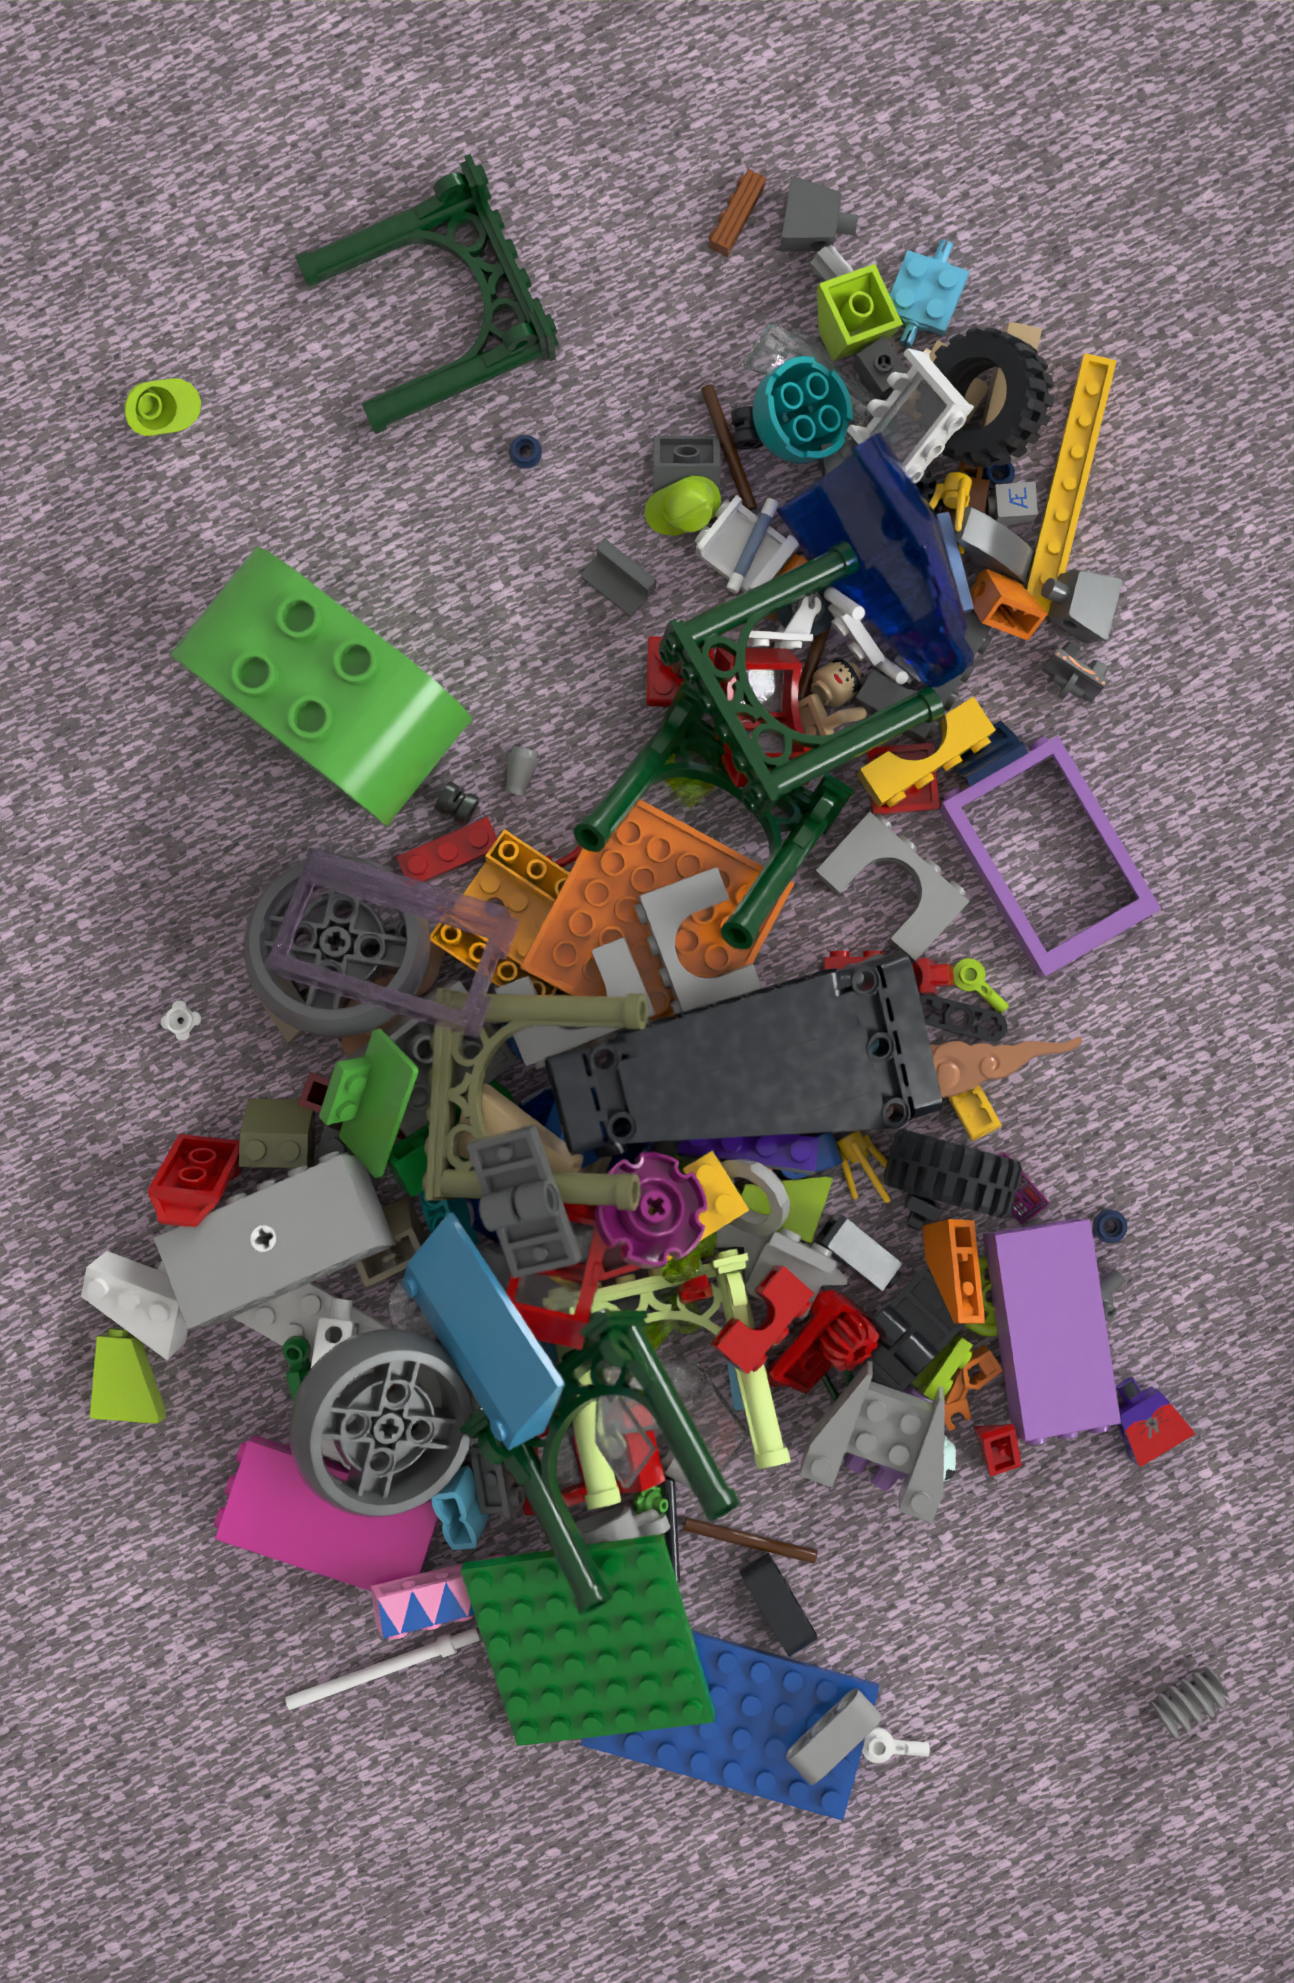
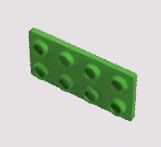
[319,1029,419,1178]

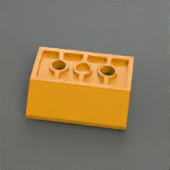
[430,829,569,995]

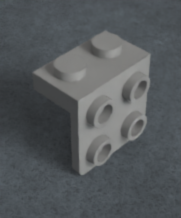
[745,1227,837,1319]

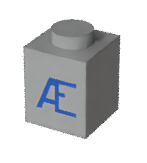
[985,482,1038,526]

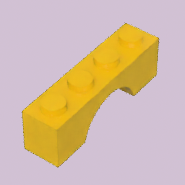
[856,696,996,808]

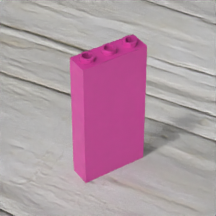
[214,1435,439,1591]

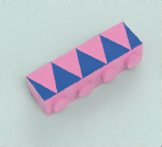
[371,1553,505,1639]

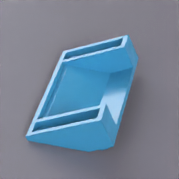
[402,1212,564,1450]

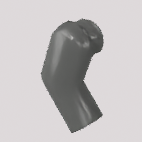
[1100,1269,1126,1320]

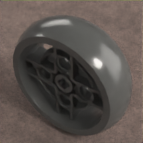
[244,855,430,1037]
[289,1329,475,1517]

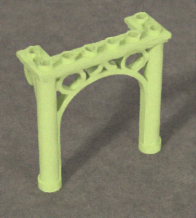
[542,1249,791,1510]

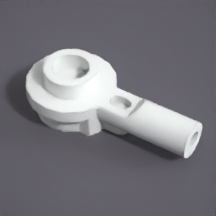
[862,1727,929,1763]

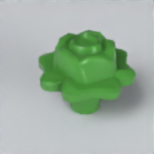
[633,1485,668,1515]

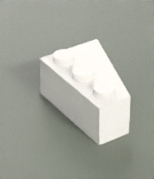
[81,1251,189,1360]

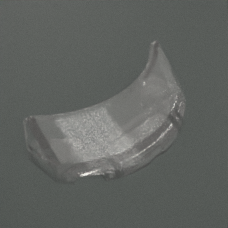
[741,322,876,440]

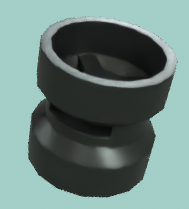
[434,781,480,827]

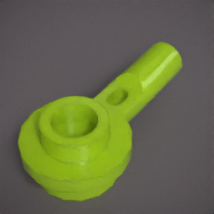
[953,958,1010,1014]

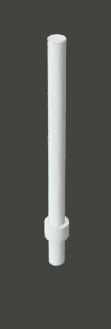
[285,1627,481,1710]

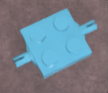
[890,240,969,348]

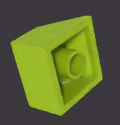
[817,264,903,362]

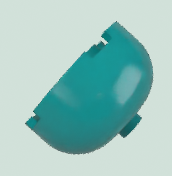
[752,356,853,464]

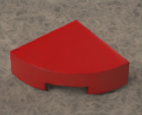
[677,1274,713,1304]

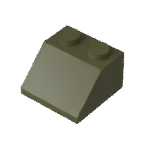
[239,1098,315,1168]

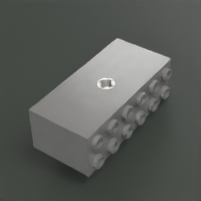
[154,1151,397,1329]

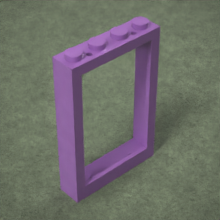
[939,736,1161,978]

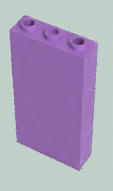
[983,1218,1121,1445]

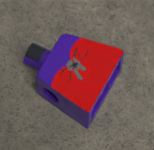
[1116,1377,1195,1467]

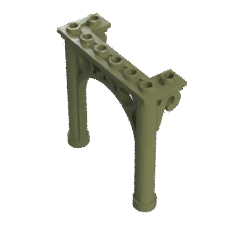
[423,988,648,1211]

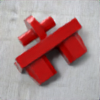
[912,958,954,994]

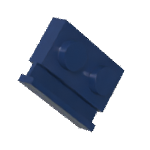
[952,720,1028,787]

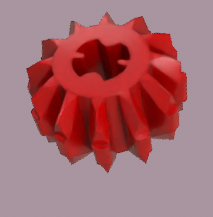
[819,1312,880,1372]

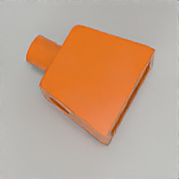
[970,569,1048,641]

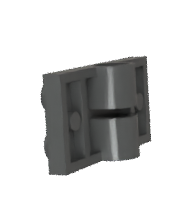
[466,1124,582,1278]

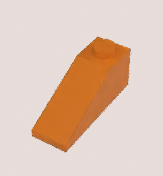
[922,1219,985,1324]

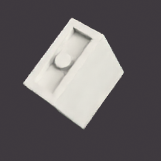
[695,495,800,593]

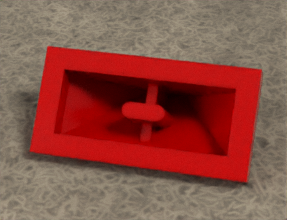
[973,1424,1022,1477]

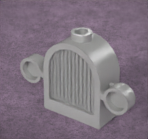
[551,1499,671,1550]

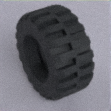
[916,327,1054,468]
[883,1129,1023,1219]

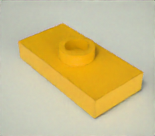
[947,1085,1002,1142]

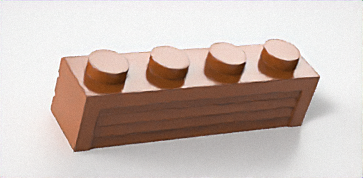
[708,169,766,257]

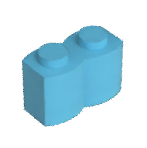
[432,1466,489,1550]

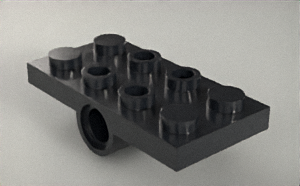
[831,1268,966,1392]

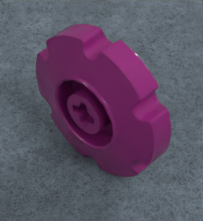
[594,1152,708,1268]

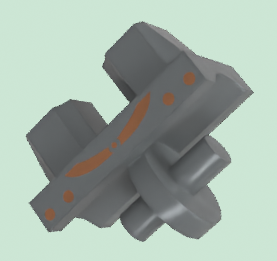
[1041,642,1109,703]

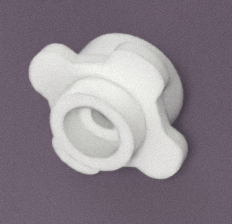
[161,1001,201,1041]

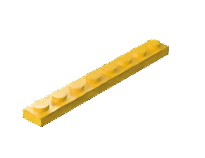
[1026,353,1116,616]

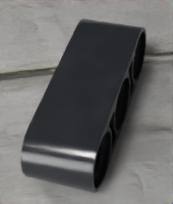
[739,1552,818,1657]

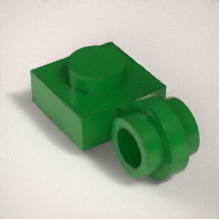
[282,1336,311,1402]

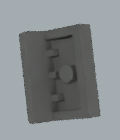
[469,1443,525,1519]

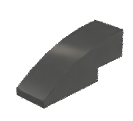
[955,506,1035,584]

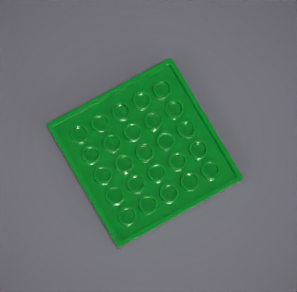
[460,1534,716,1746]

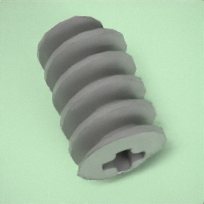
[1150,1665,1229,1738]

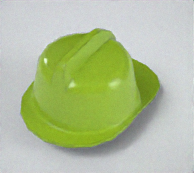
[123,378,201,436]
[644,475,721,536]

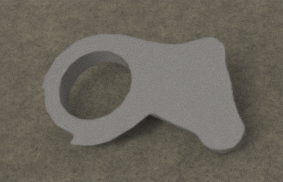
[654,1140,791,1236]

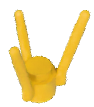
[917,472,972,554]
[836,1130,890,1203]

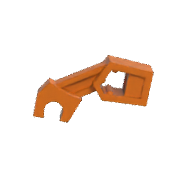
[944,1344,1003,1432]

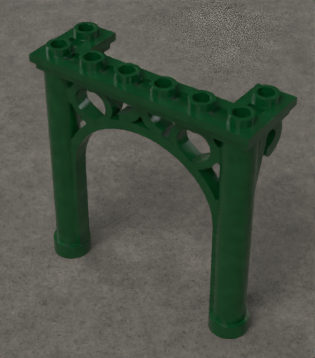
[294,154,559,435]
[658,541,944,820]
[573,679,855,950]
[459,1308,741,1615]

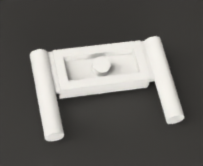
[824,587,908,684]

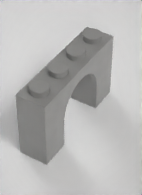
[813,811,970,963]
[634,867,762,1014]
[495,937,656,1069]

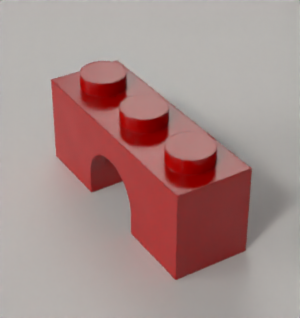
[710,1265,814,1374]

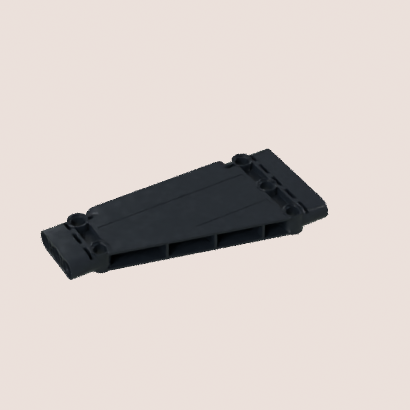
[545,951,943,1156]

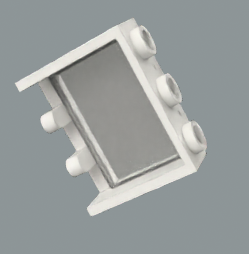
[847,348,974,487]

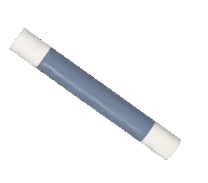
[726,498,779,594]

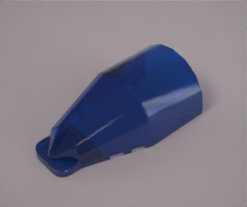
[776,432,974,688]

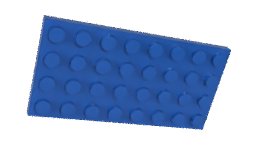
[581,1630,879,1821]

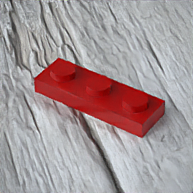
[396,817,497,888]

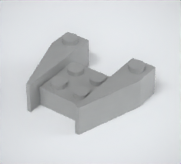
[799,1361,945,1523]

